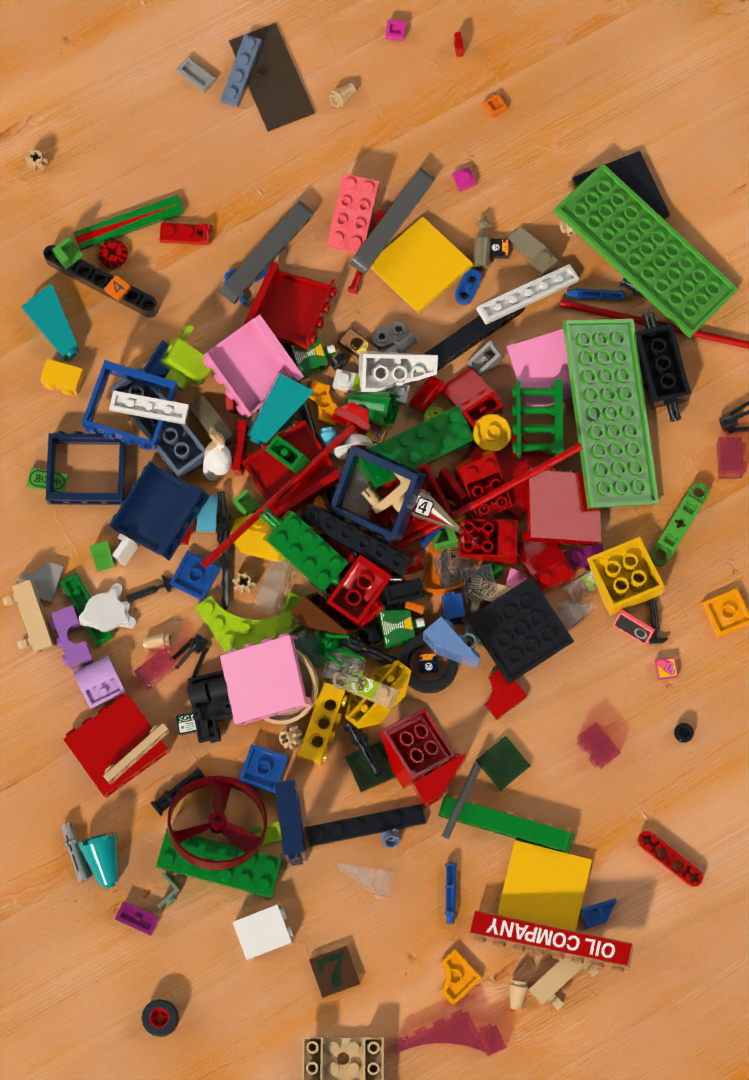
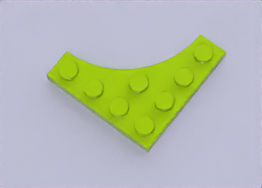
[195,596,301,654]

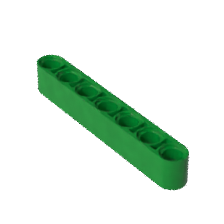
[438,796,575,854]

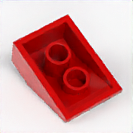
[517,541,575,595]
[326,555,392,627]

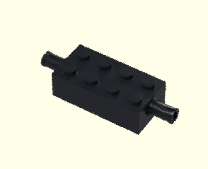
[635,312,691,422]

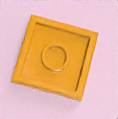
[702,587,749,638]

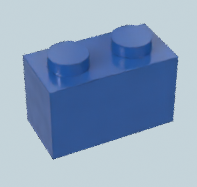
[441,591,465,626]

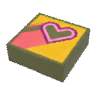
[365,422,389,444]

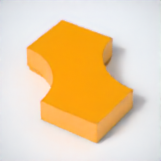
[308,380,339,427]

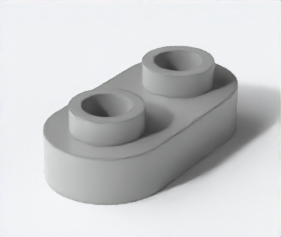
[373,321,408,349]

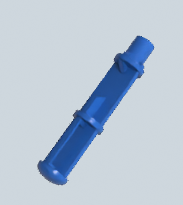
[566,288,625,301]
[444,862,457,924]

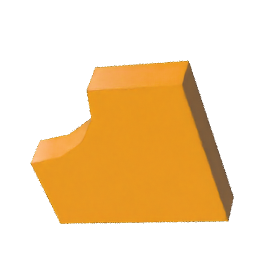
[440,949,482,1006]

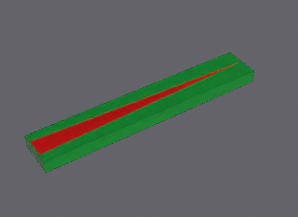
[73,195,184,251]

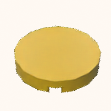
[473,414,511,452]

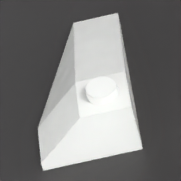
[359,351,438,392]

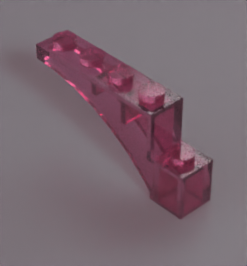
[394,1009,507,1057]

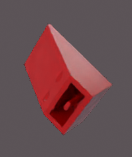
[442,367,504,432]
[454,450,513,519]
[458,519,518,563]
[413,753,466,808]

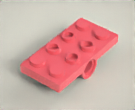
[327,173,379,253]

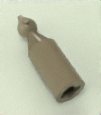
[472,215,491,271]

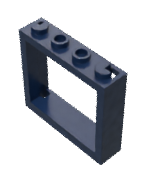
[46,431,126,505]
[329,445,426,542]
[275,780,307,866]

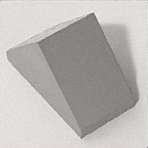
[467,340,502,376]

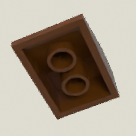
[291,592,361,635]

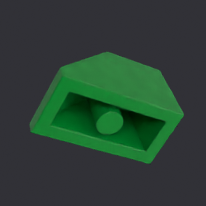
[265,435,310,474]

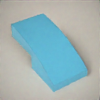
[196,495,218,532]

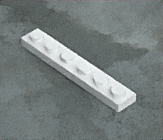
[476,264,579,324]

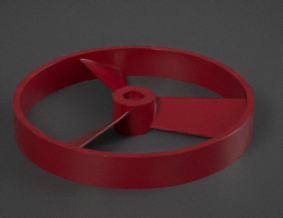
[167,776,267,870]

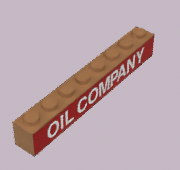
[470,910,634,973]

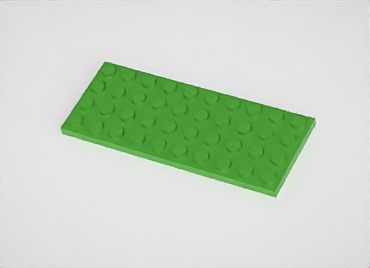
[553,164,739,338]
[562,319,659,509]

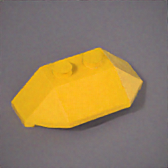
[229,513,285,562]
[345,660,411,729]

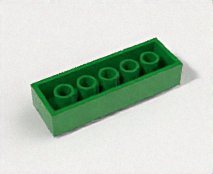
[357,406,474,491]
[156,829,283,899]

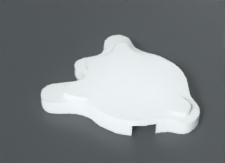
[79,583,136,632]

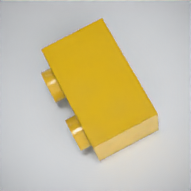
[40,359,85,396]

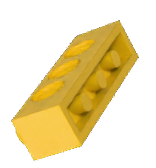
[298,682,348,766]

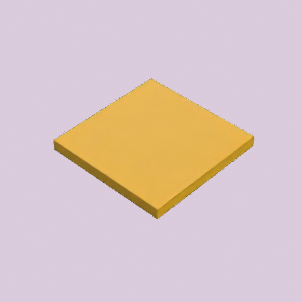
[370,216,473,314]
[497,840,592,931]

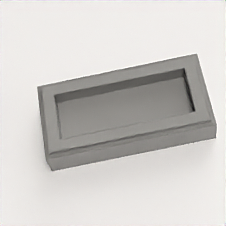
[177,57,216,94]

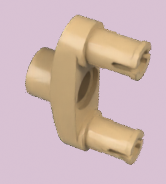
[361,473,411,514]

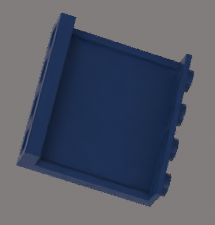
[109,461,210,561]

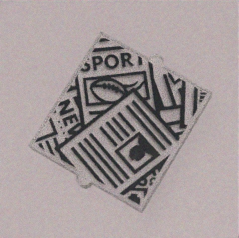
[432,545,472,587]
[460,564,498,603]

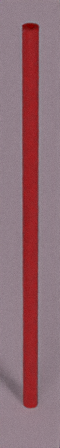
[559,299,749,349]
[201,423,356,568]
[393,442,583,550]

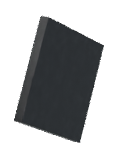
[572,151,670,219]
[466,576,574,684]

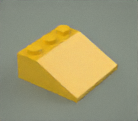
[587,537,665,616]

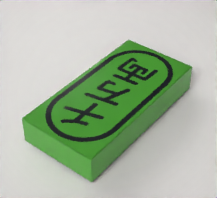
[27,468,69,492]

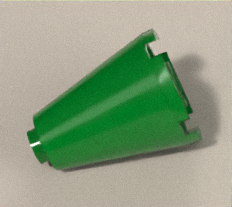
[345,392,399,429]

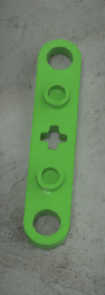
[651,483,709,566]

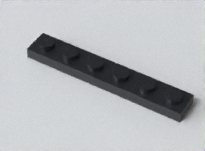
[306,804,426,847]

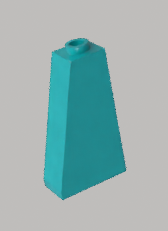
[21,284,79,361]
[246,373,313,445]

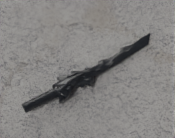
[216,491,231,610]

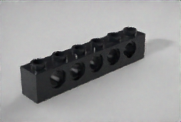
[301,503,414,575]

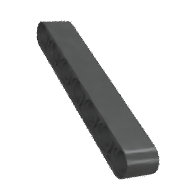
[349,167,436,275]
[219,200,315,304]

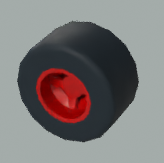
[141,999,179,1037]

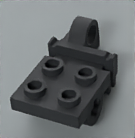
[187,670,233,743]

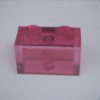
[716,437,747,479]
[134,648,178,689]
[576,722,621,769]

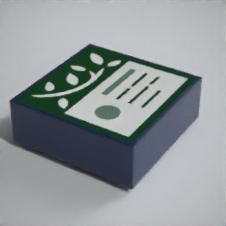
[176,713,197,736]

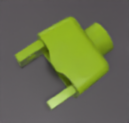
[161,325,214,391]

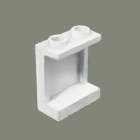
[233,904,294,961]

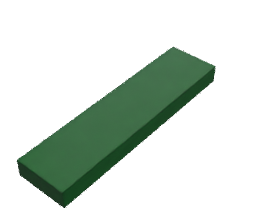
[60,572,114,648]

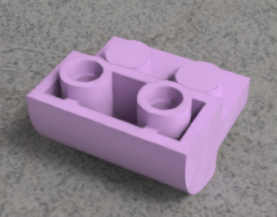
[73,655,125,709]

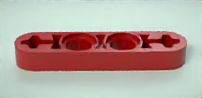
[637,831,703,887]

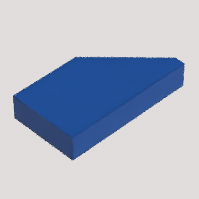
[581,898,617,929]

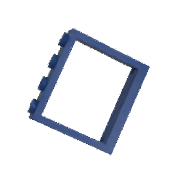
[82,360,178,451]

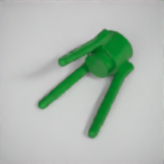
[317,632,366,666]

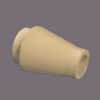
[329,83,356,108]
[143,632,173,651]
[509,979,529,1010]

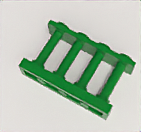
[512,380,564,459]

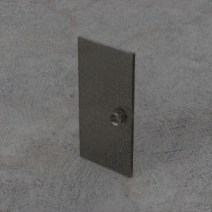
[229,23,315,132]

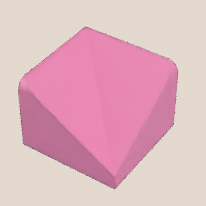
[505,568,528,588]

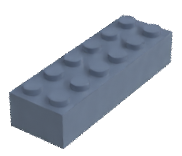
[110,366,205,480]

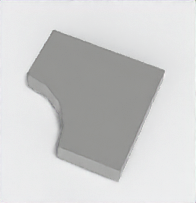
[19,561,65,603]

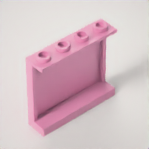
[202,315,304,417]
[506,329,573,415]
[220,633,313,725]

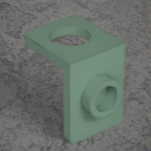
[157,873,180,909]

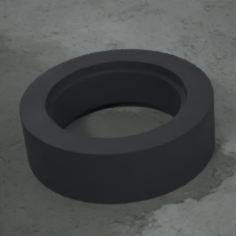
[400,634,458,693]

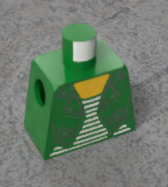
[290,338,336,380]
[379,610,425,650]

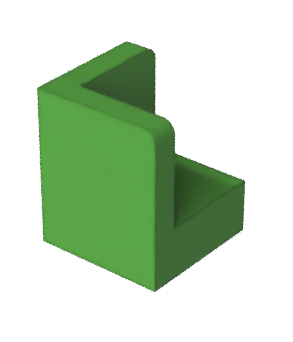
[52,236,83,269]
[232,489,260,517]
[432,528,458,552]
[89,541,116,572]

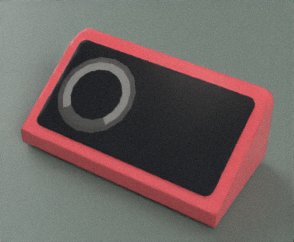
[613,610,655,645]

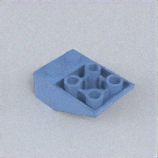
[423,617,480,669]

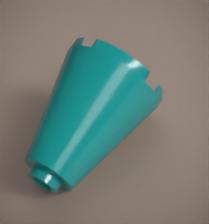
[78,831,119,889]

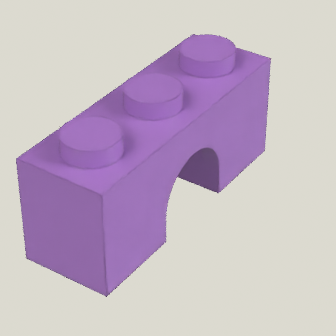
[50,605,94,670]

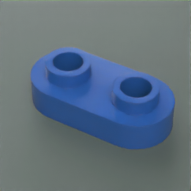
[455,269,482,305]

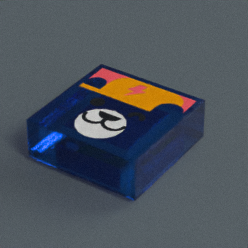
[418,652,439,674]

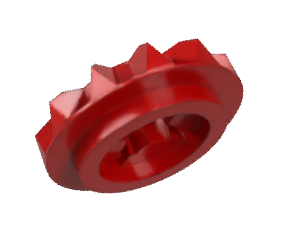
[98,239,128,268]

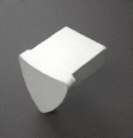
[112,533,139,566]

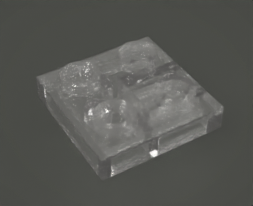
[322,652,367,690]

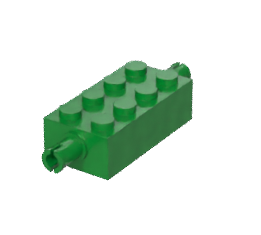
[259,507,348,592]

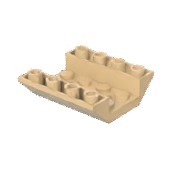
[302,1037,384,1080]

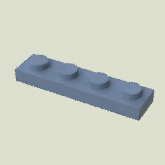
[220,35,262,108]

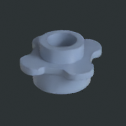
[380,828,401,848]

